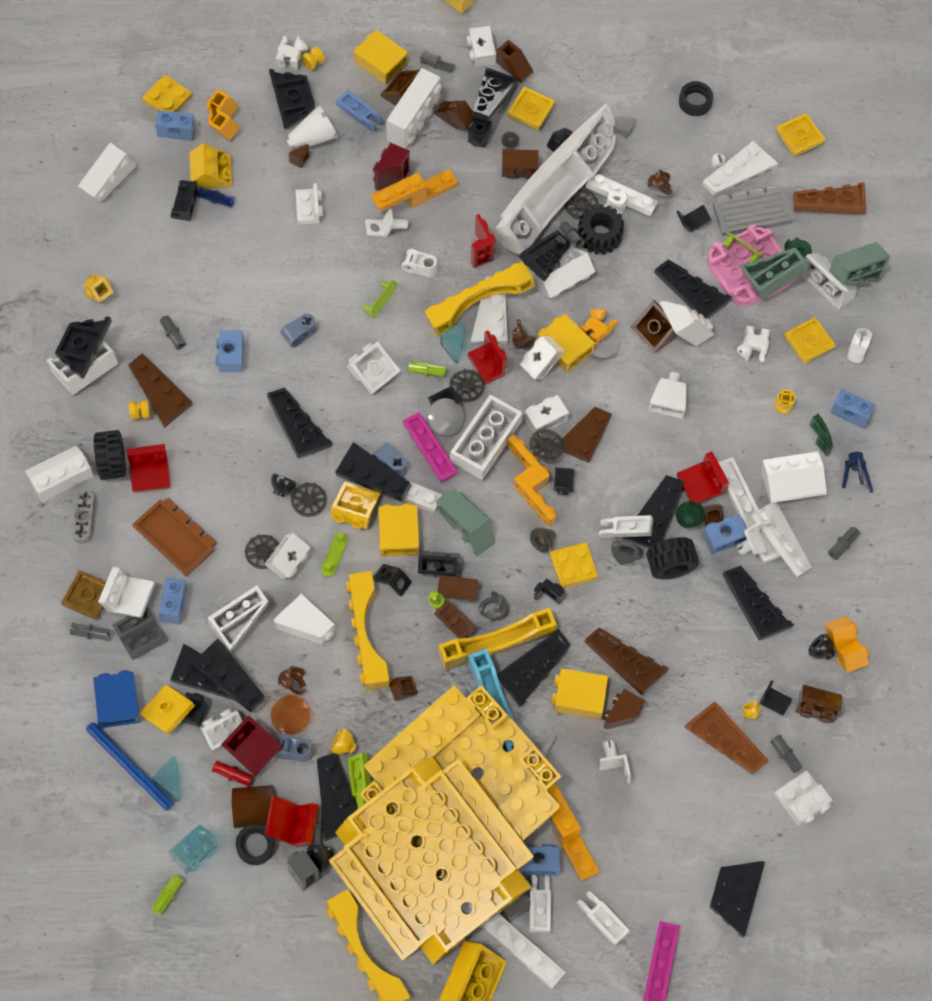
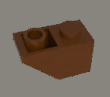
[496,40,533,83]
[435,100,475,129]
[603,689,645,729]

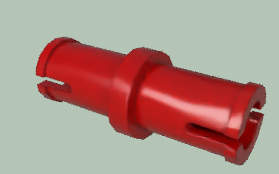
[212,760,254,787]

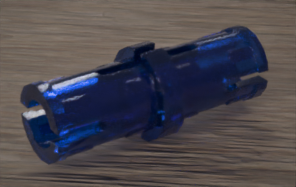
[197,186,235,208]

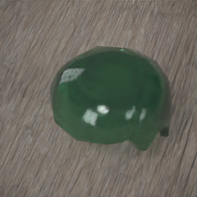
[784,237,812,259]
[675,500,705,530]

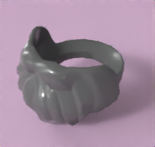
[611,537,642,565]
[478,591,508,620]

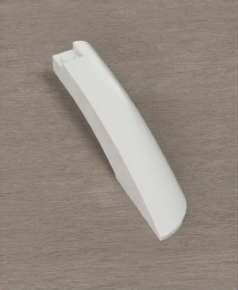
[495,104,616,254]

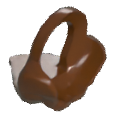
[647,170,673,195]
[512,319,535,347]
[278,666,306,695]

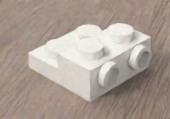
[346,341,401,394]
[774,770,833,827]

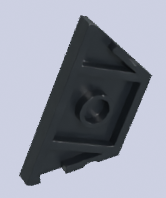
[269,69,315,129]
[55,316,112,379]
[709,861,765,938]

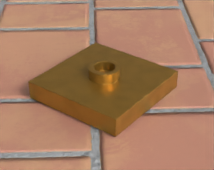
[61,570,106,621]

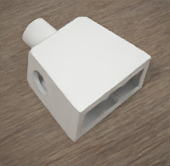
[648,372,686,419]

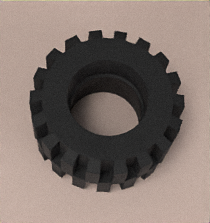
[578,204,624,255]
[93,430,126,480]
[646,537,699,579]

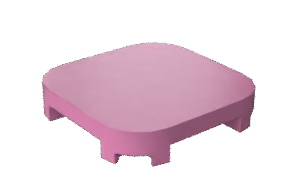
[707,224,791,306]

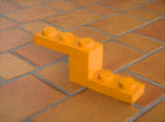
[371,169,459,212]
[507,434,556,528]
[547,783,600,883]

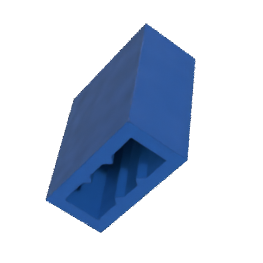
[93,670,140,729]

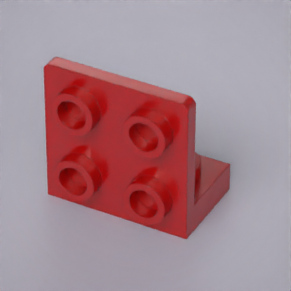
[471,214,496,268]
[467,330,507,385]
[127,444,171,492]
[676,451,729,506]
[265,796,318,847]

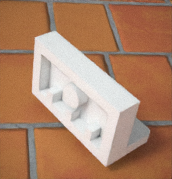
[296,183,323,225]
[199,708,242,750]

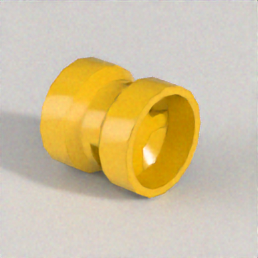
[301,46,326,71]
[774,389,796,414]
[129,400,150,421]

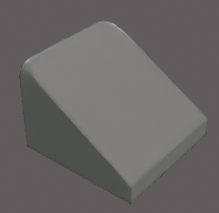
[613,116,636,138]

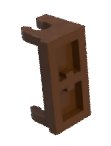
[437,575,478,601]
[434,600,477,638]

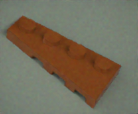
[793,182,866,214]
[684,701,769,775]

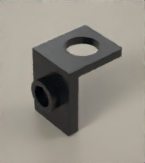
[676,205,711,232]
[373,564,412,597]
[759,680,792,716]

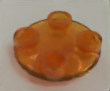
[270,694,311,735]

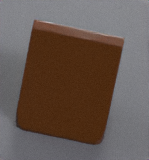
[289,144,310,168]
[700,504,724,527]
[389,676,418,701]

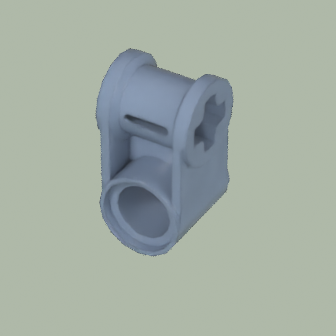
[280,314,317,348]
[372,442,407,477]
[274,734,313,762]

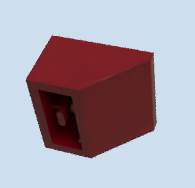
[373,142,410,191]
[221,715,283,777]

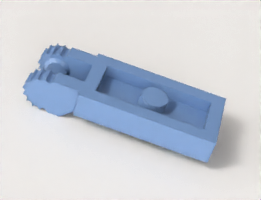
[336,90,384,132]

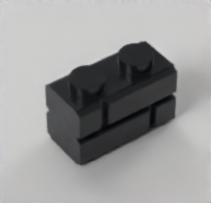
[418,550,460,576]

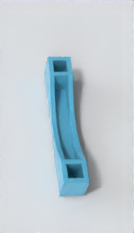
[467,649,516,752]

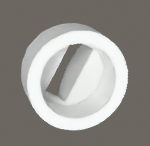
[711,153,726,169]

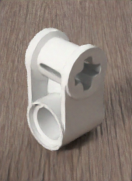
[401,249,437,278]

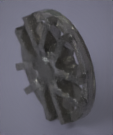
[564,189,598,220]
[449,369,484,402]
[529,429,565,462]
[291,482,327,517]
[245,534,279,569]

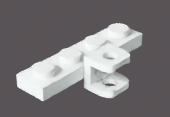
[585,173,659,216]

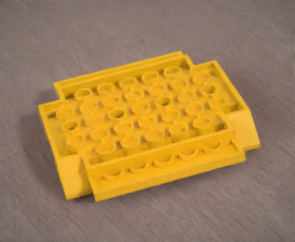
[359,685,562,881]
[329,756,534,965]

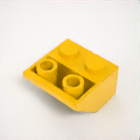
[189,143,232,189]

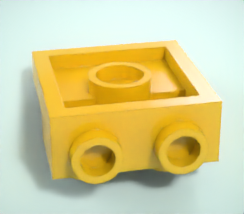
[330,482,380,529]

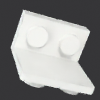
[98,567,155,618]

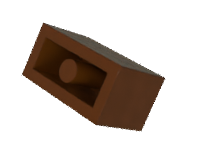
[502,149,538,179]

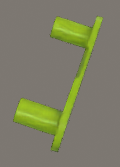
[723,232,764,263]
[363,280,397,318]
[321,532,348,577]

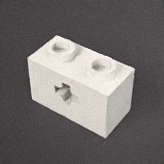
[466,26,496,68]
[520,336,565,379]
[524,395,569,437]
[264,533,311,579]

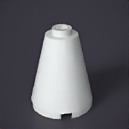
[286,106,338,149]

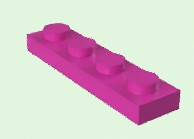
[403,412,457,483]
[643,921,680,1001]

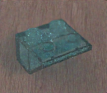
[169,824,218,874]

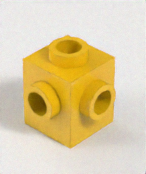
[82,274,113,302]

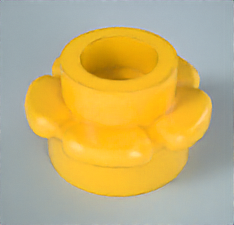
[742,701,761,719]

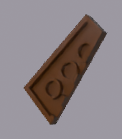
[128,353,193,428]
[585,627,669,695]

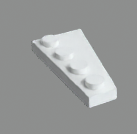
[702,141,778,197]
[470,276,508,345]
[751,502,812,577]

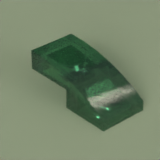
[810,413,833,457]

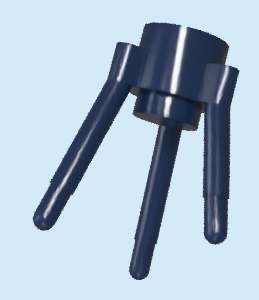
[842,451,873,493]

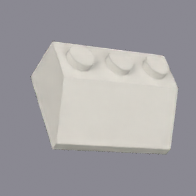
[530,247,595,298]
[801,253,858,310]
[660,301,715,346]
[25,446,94,503]
[761,452,827,503]

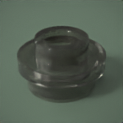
[501,132,519,149]

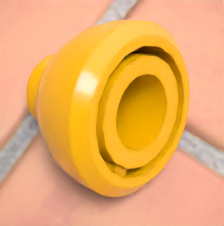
[330,728,357,755]

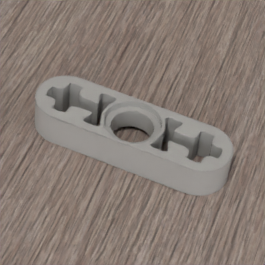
[72,489,95,544]

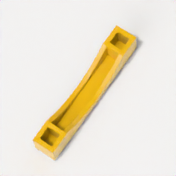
[425,261,535,336]
[345,571,389,691]
[438,607,557,670]
[325,889,410,1001]

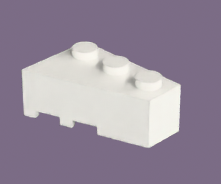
[47,340,118,395]

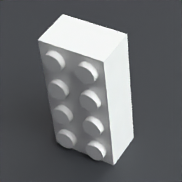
[386,68,442,149]
[450,395,522,480]

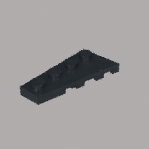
[472,67,518,122]
[518,230,570,282]
[654,259,732,319]
[267,387,333,458]
[335,442,411,502]
[622,475,684,548]
[722,565,794,641]
[497,629,570,707]
[191,638,265,713]
[170,644,235,701]
[317,753,357,841]

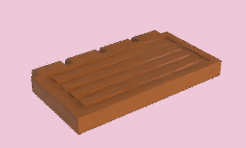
[132,498,217,577]

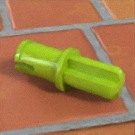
[408,360,446,377]
[428,590,445,611]
[151,874,184,915]

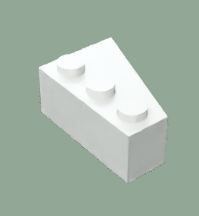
[78,142,138,202]
[207,585,268,653]

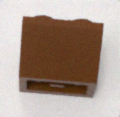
[795,684,842,723]

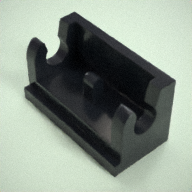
[170,180,198,221]

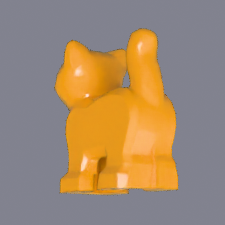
[580,308,618,347]

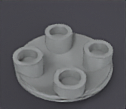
[427,398,464,436]

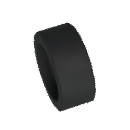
[679,81,713,116]
[235,824,275,866]

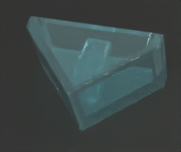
[440,322,466,364]
[153,756,180,801]

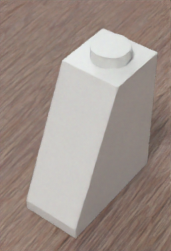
[273,594,335,644]

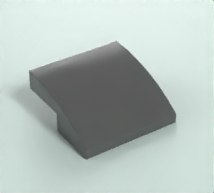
[112,606,167,660]

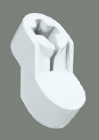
[847,328,872,363]

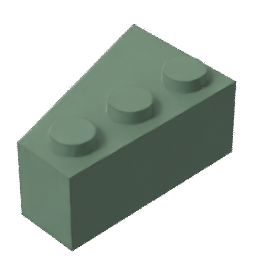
[830,242,890,284]
[739,248,809,301]
[436,488,495,556]

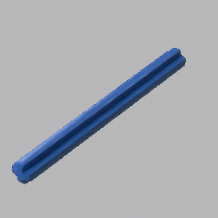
[86,722,173,811]

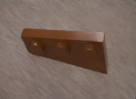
[555,407,612,463]

